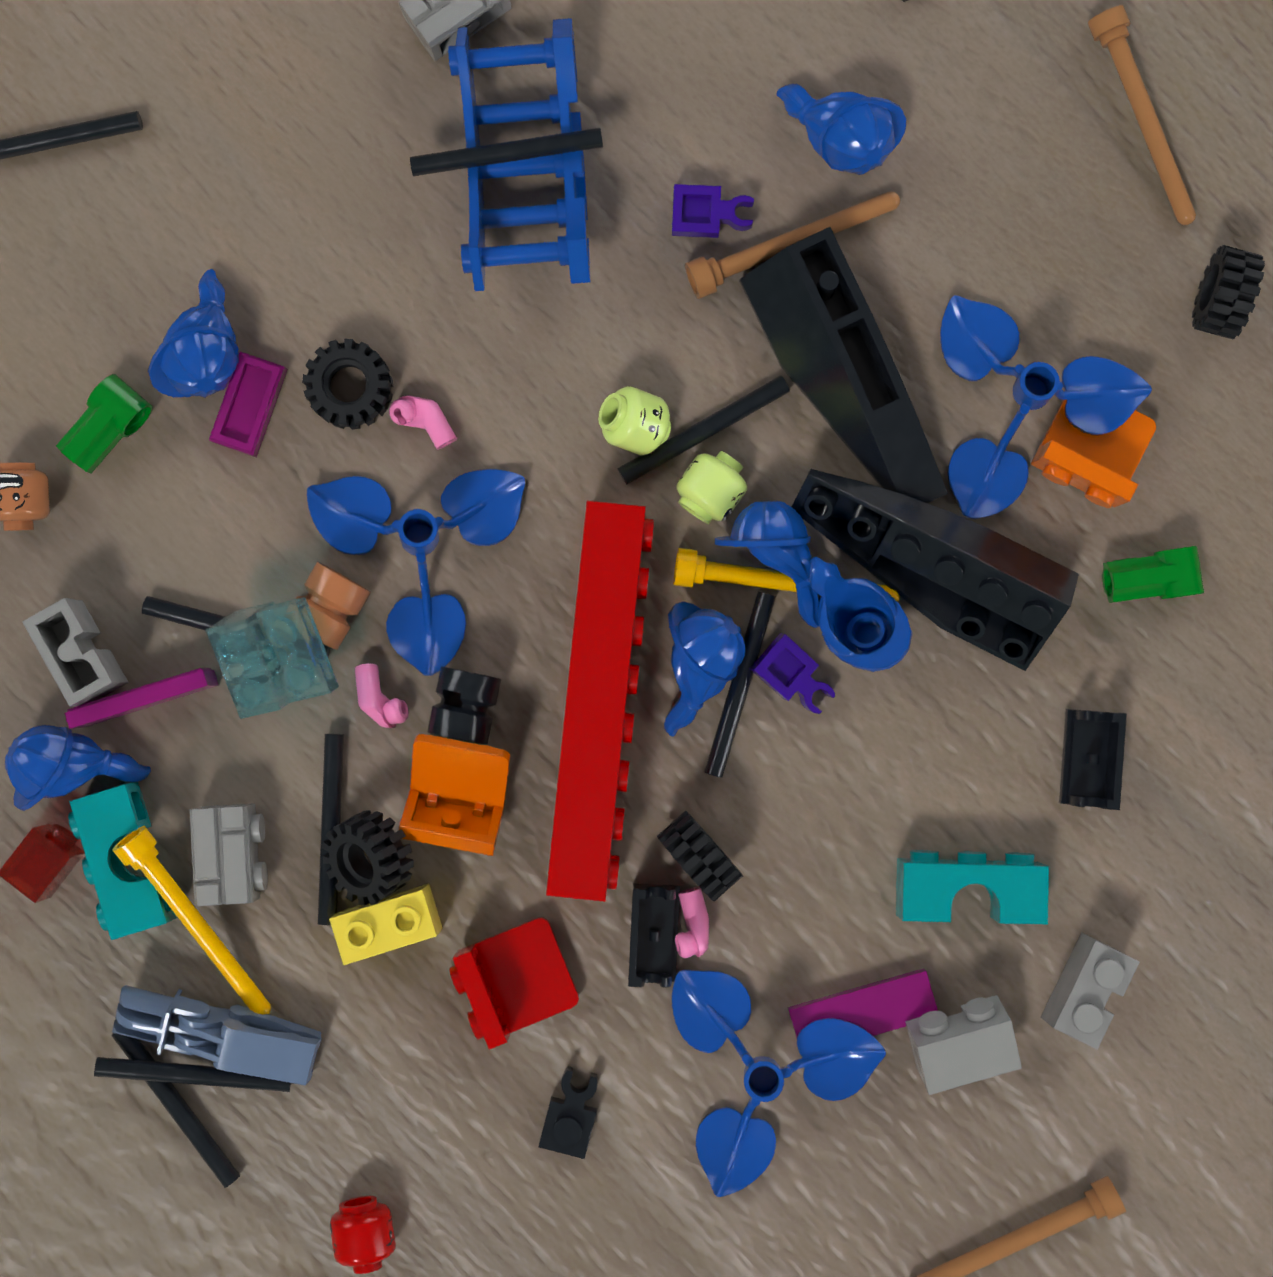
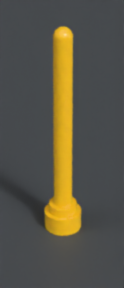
[673,548,900,602]
[112,826,271,1015]

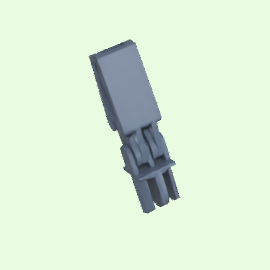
[112,985,322,1085]

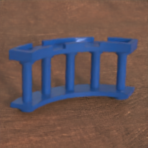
[448,18,590,291]

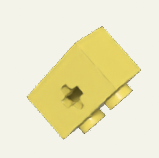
[329,883,443,966]

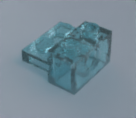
[205,597,339,719]

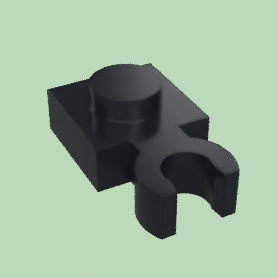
[538,1066,598,1159]

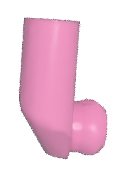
[389,395,457,450]
[355,664,409,728]
[675,887,709,958]

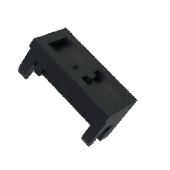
[1059,709,1127,810]
[628,883,680,988]

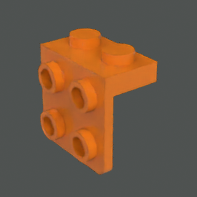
[1031,400,1156,508]
[399,734,511,856]

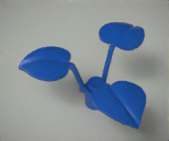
[940,295,1152,519]
[307,469,525,676]
[672,969,886,1197]

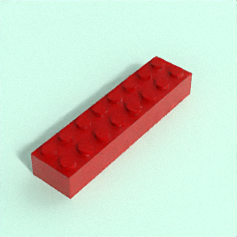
[546,500,654,902]

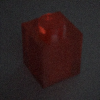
[0,824,85,903]

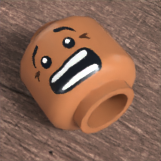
[0,462,50,531]

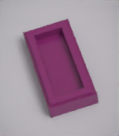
[209,351,288,458]

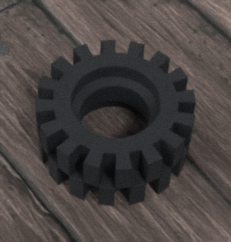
[1192,245,1265,340]
[302,339,394,430]
[322,810,414,906]
[657,811,743,902]

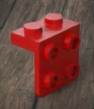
[449,917,579,1050]

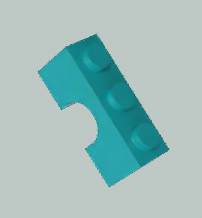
[68,782,178,940]
[896,850,1049,925]

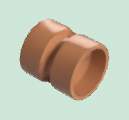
[283,561,371,650]

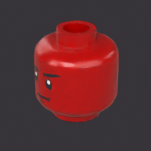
[330,1196,396,1274]

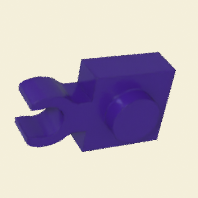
[672,184,754,238]
[749,633,835,714]

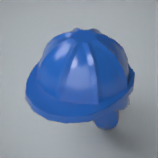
[776,84,906,175]
[148,269,239,398]
[715,501,821,628]
[809,557,912,672]
[664,602,745,737]
[5,725,151,811]

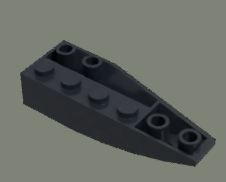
[739,227,948,503]
[791,469,1079,671]

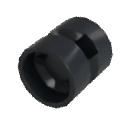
[427,666,501,745]

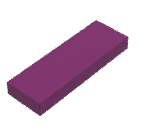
[64,668,219,729]
[787,968,938,1039]

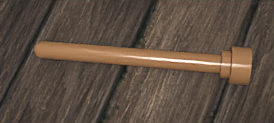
[1088,5,1196,225]
[685,191,900,299]
[916,1176,1126,1277]

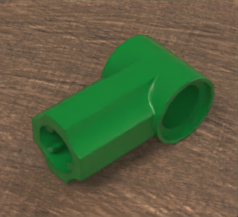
[56,374,153,474]
[1102,546,1204,603]

